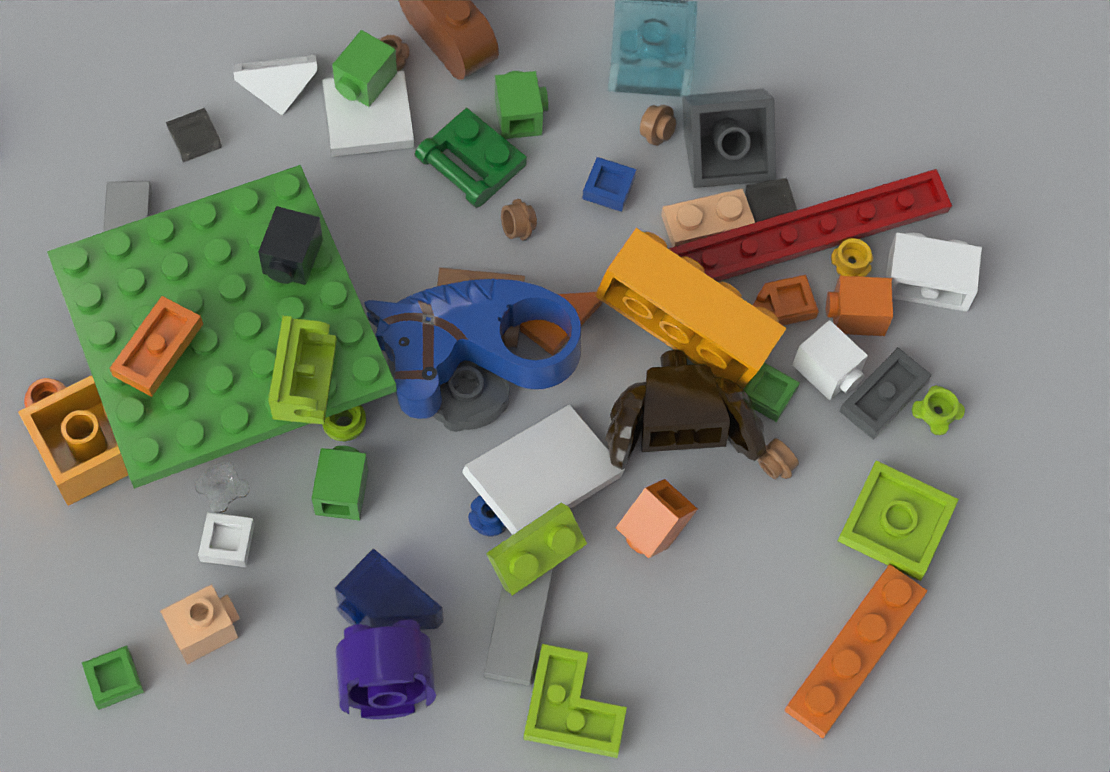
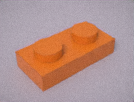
[110,296,203,397]

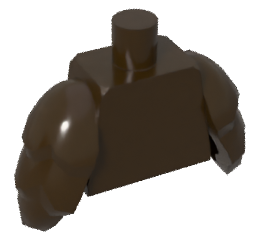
[605,350,766,470]

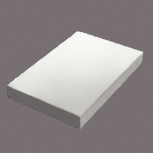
[462,404,625,535]

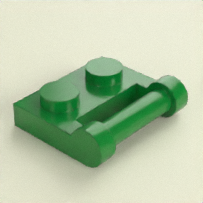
[414,107,527,208]

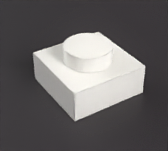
[198,512,255,567]

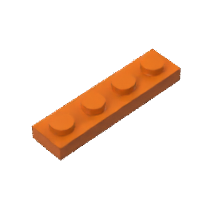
[784,564,928,739]

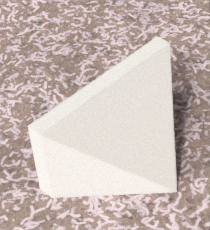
[233,55,318,115]

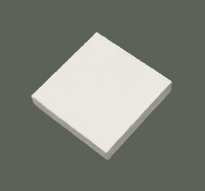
[322,71,414,157]

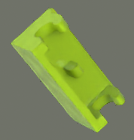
[268,316,337,424]

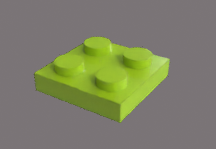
[837,460,959,581]

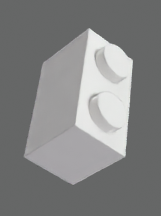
[886,232,982,312]

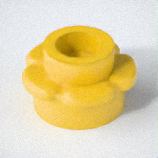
[831,238,873,277]

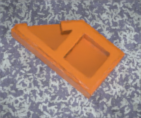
[753,275,819,325]
[520,292,604,356]

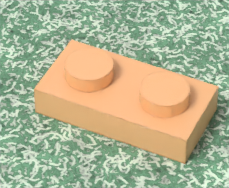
[661,188,755,247]

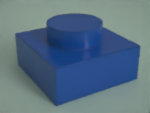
[582,157,636,212]

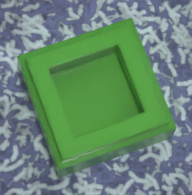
[743,362,800,422]
[82,646,144,710]

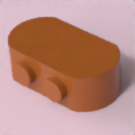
[398,0,499,80]

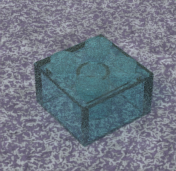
[608,0,697,97]

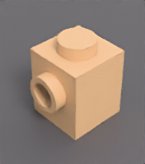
[160,584,240,665]

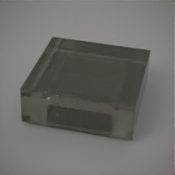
[166,108,222,162]
[745,178,797,223]

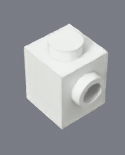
[792,320,868,400]

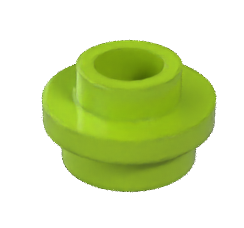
[322,405,366,442]

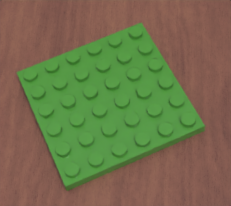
[47,165,397,489]

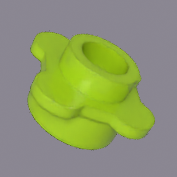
[911,386,965,435]

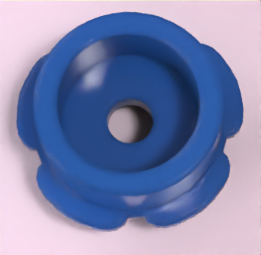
[468,495,506,537]

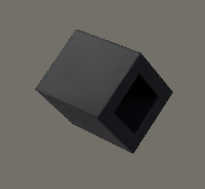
[258,206,323,285]

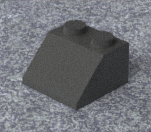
[682,88,776,188]

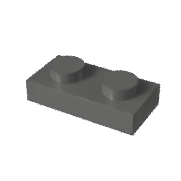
[839,347,932,440]

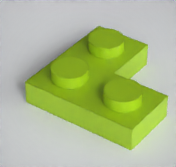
[523,644,627,758]

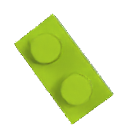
[486,502,587,595]

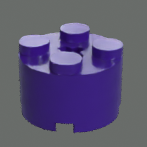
[335,620,436,720]

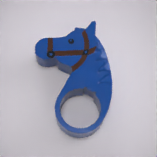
[364,279,581,419]

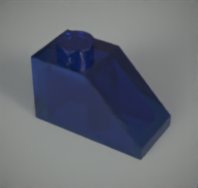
[335,548,443,630]

